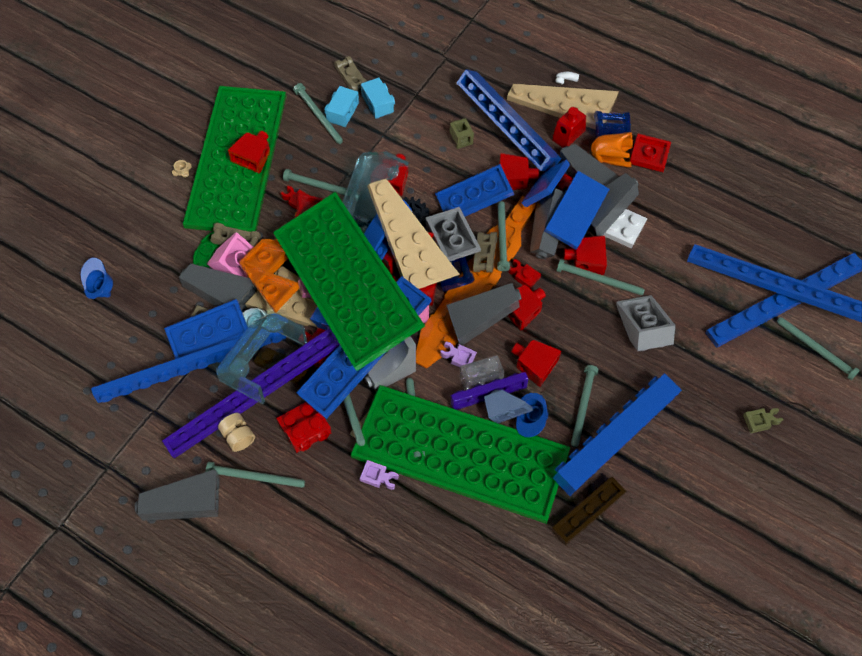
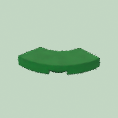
[193,231,222,268]

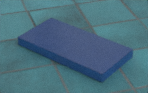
[435,164,514,217]
[544,171,610,250]
[164,299,250,359]

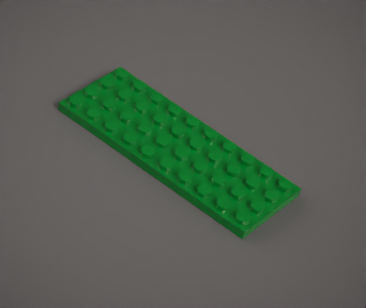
[183,86,286,232]
[273,192,425,371]
[351,385,570,524]

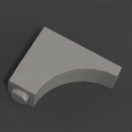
[364,336,416,392]

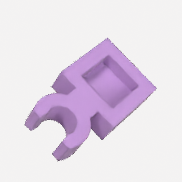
[440,342,477,371]
[360,460,399,490]

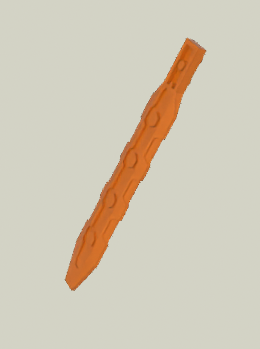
[416,196,536,369]

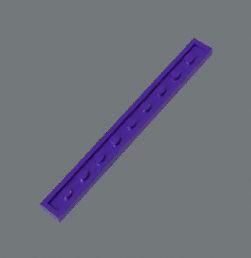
[162,328,340,459]

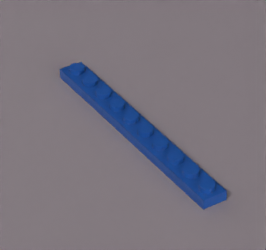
[687,244,862,322]
[705,253,862,348]
[91,323,286,403]

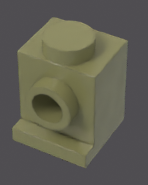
[450,118,474,149]

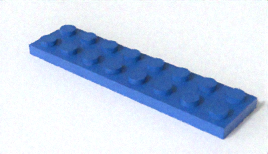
[297,276,432,419]

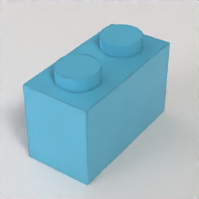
[361,78,395,119]
[325,86,359,127]

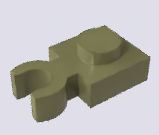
[743,408,783,433]

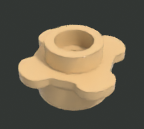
[172,160,192,177]

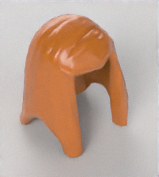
[591,132,633,168]

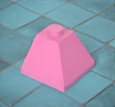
[208,232,254,278]

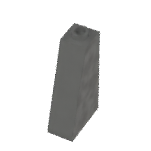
[559,144,620,186]
[588,173,639,236]
[530,188,565,259]
[179,264,258,310]
[447,283,522,345]
[135,470,220,521]

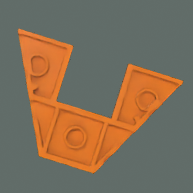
[239,239,299,313]

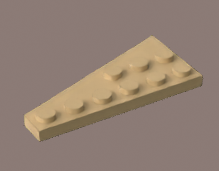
[507,84,619,132]
[367,179,460,289]
[245,266,319,329]

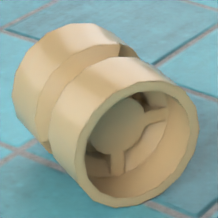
[218,413,255,452]

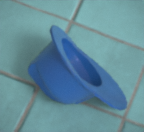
[80,258,113,299]
[516,393,548,437]

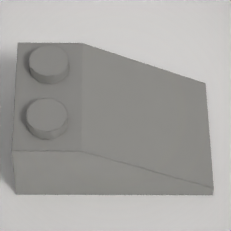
[425,207,481,261]
[616,295,675,351]

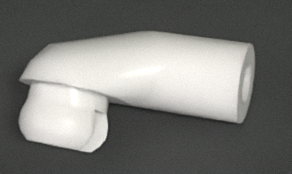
[555,71,579,84]

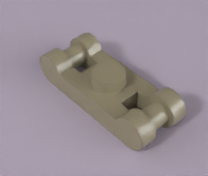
[334,56,367,91]
[210,223,261,247]
[473,232,497,272]

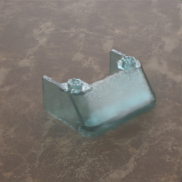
[343,151,409,227]
[216,313,307,404]

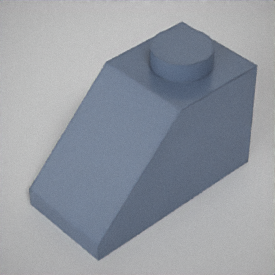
[484,390,533,423]

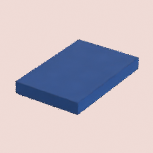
[521,159,570,207]

